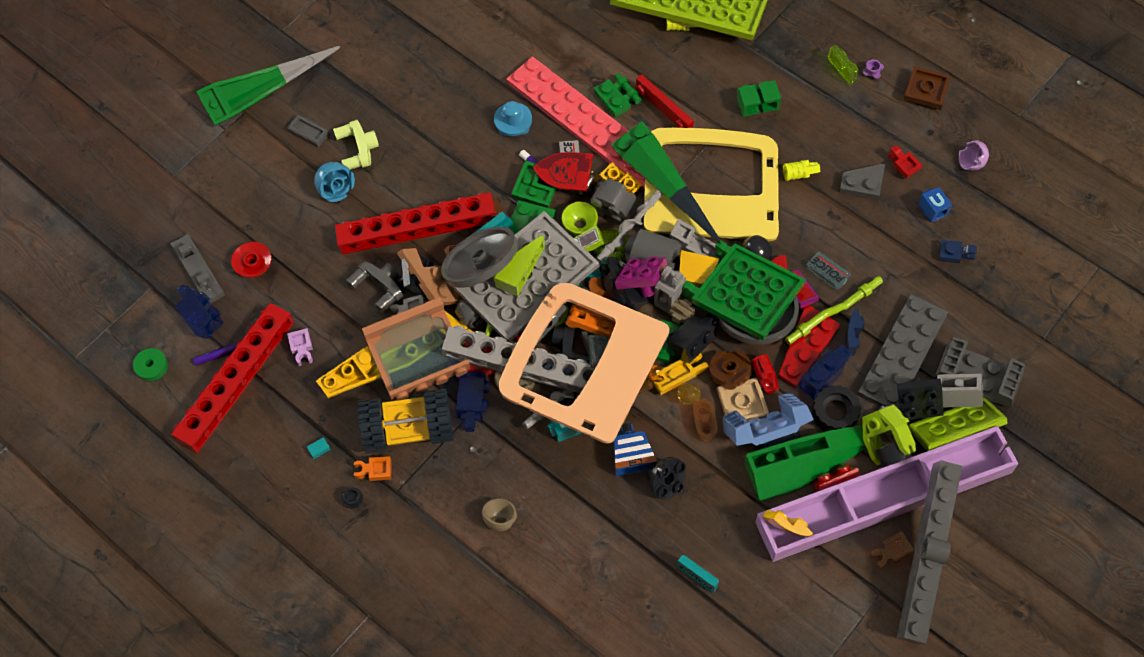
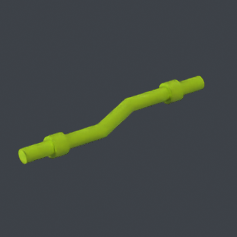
[785,276,883,345]

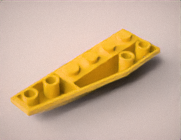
[316,332,444,398]

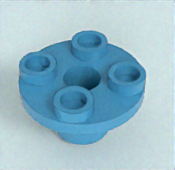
[494,101,532,136]

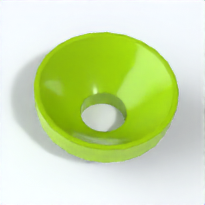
[562,202,598,236]

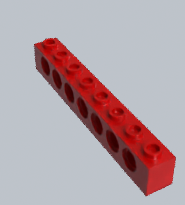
[335,192,496,255]
[171,303,294,454]

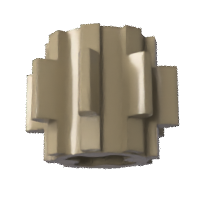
[669,298,696,325]

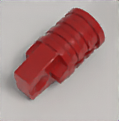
[751,354,779,394]

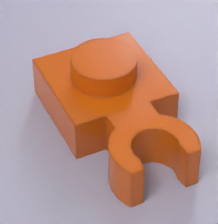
[354,456,392,481]

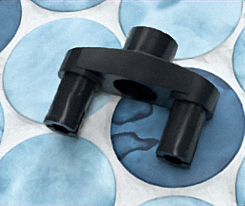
[551,314,591,364]

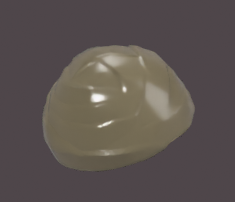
[482,498,517,531]

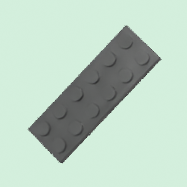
[857,294,948,408]

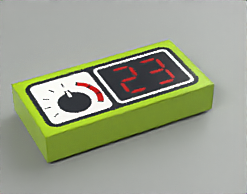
[574,226,604,252]

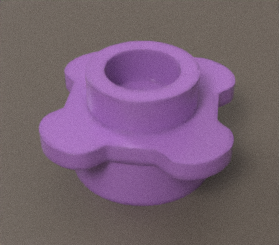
[862,59,884,79]

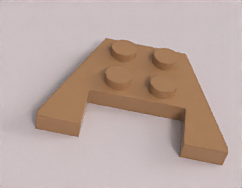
[398,245,462,305]

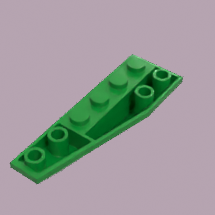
[744,425,867,502]

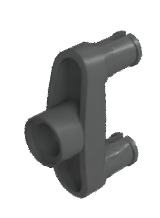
[346,261,403,313]

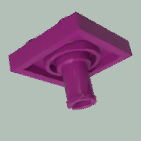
[615,257,668,298]

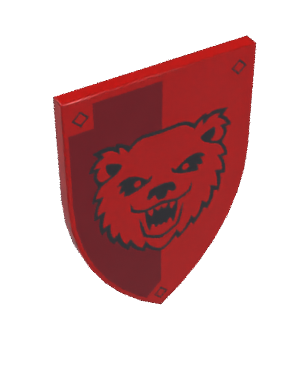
[533,152,593,192]

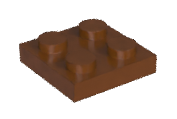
[904,66,951,110]

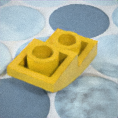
[598,162,642,194]
[762,510,813,536]

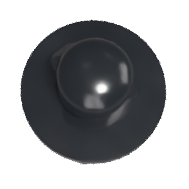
[646,457,686,500]

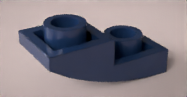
[845,309,864,357]

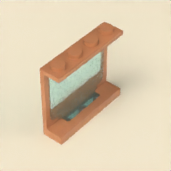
[362,297,470,401]

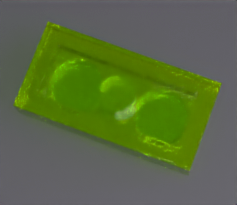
[828,45,859,85]

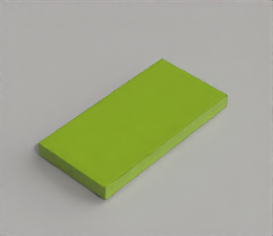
[908,397,1007,451]

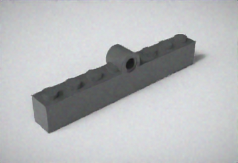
[896,460,963,644]

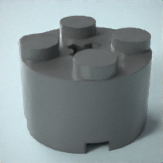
[590,179,636,224]

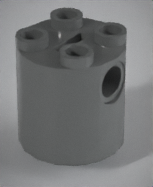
[625,229,683,271]

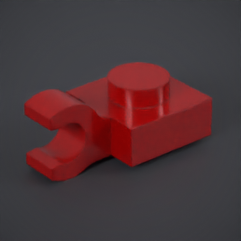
[888,145,923,179]

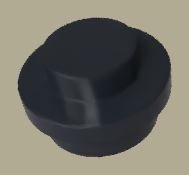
[341,487,363,509]

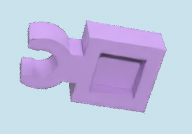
[287,328,313,366]

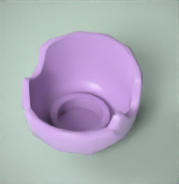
[959,140,989,170]

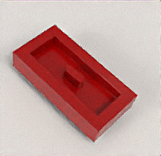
[812,464,861,492]

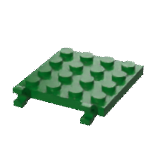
[682,241,806,340]

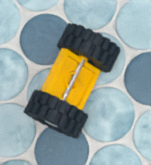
[358,388,453,454]

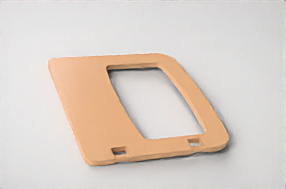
[499,283,669,444]

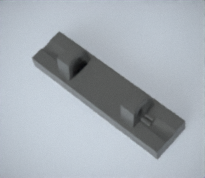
[170,234,225,305]

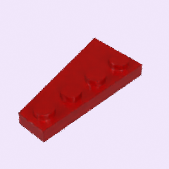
[778,305,841,389]

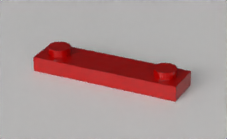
[636,74,694,128]

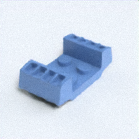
[723,393,813,446]

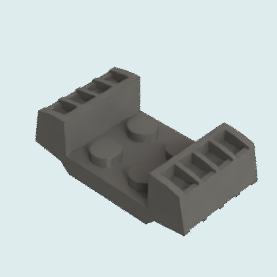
[934,337,1025,407]

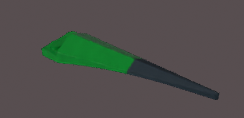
[611,121,721,243]

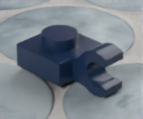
[939,240,977,263]

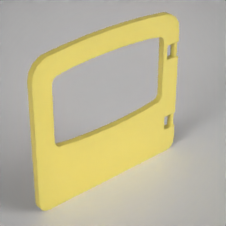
[643,128,779,241]

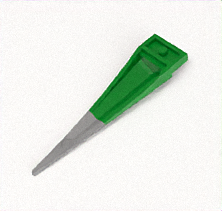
[196,46,340,126]

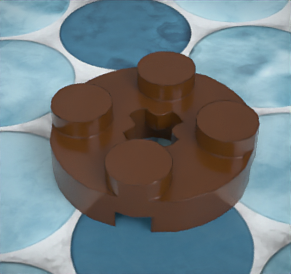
[709,350,751,390]

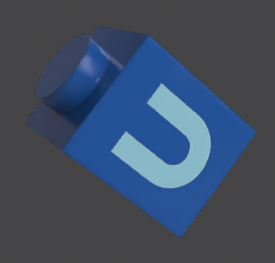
[919,187,952,223]

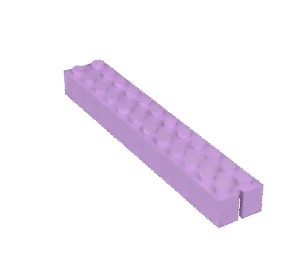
[755,426,1018,562]

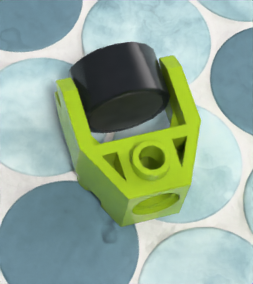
[862,404,916,468]

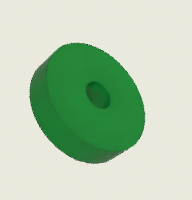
[133,348,168,381]

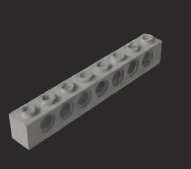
[442,326,597,393]

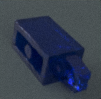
[175,284,224,339]
[799,345,852,400]
[456,372,490,432]

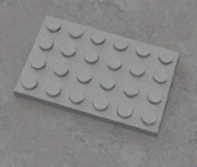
[453,211,599,342]

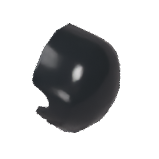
[740,235,772,260]

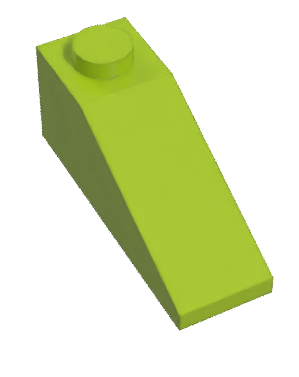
[493,236,545,296]

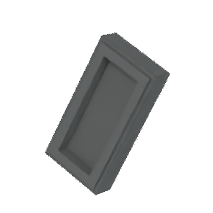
[287,115,330,148]

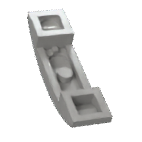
[670,219,723,264]

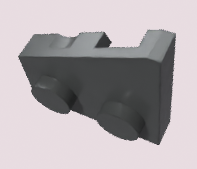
[839,164,885,200]

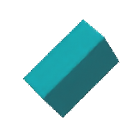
[307,437,331,459]

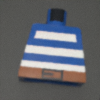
[614,423,656,477]

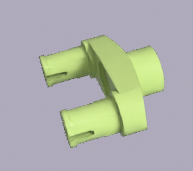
[333,120,379,170]

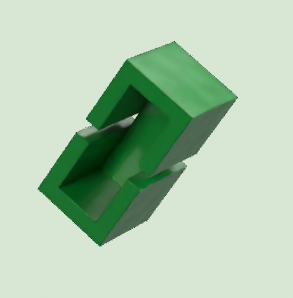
[737,80,781,117]

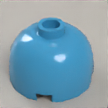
[314,162,355,202]

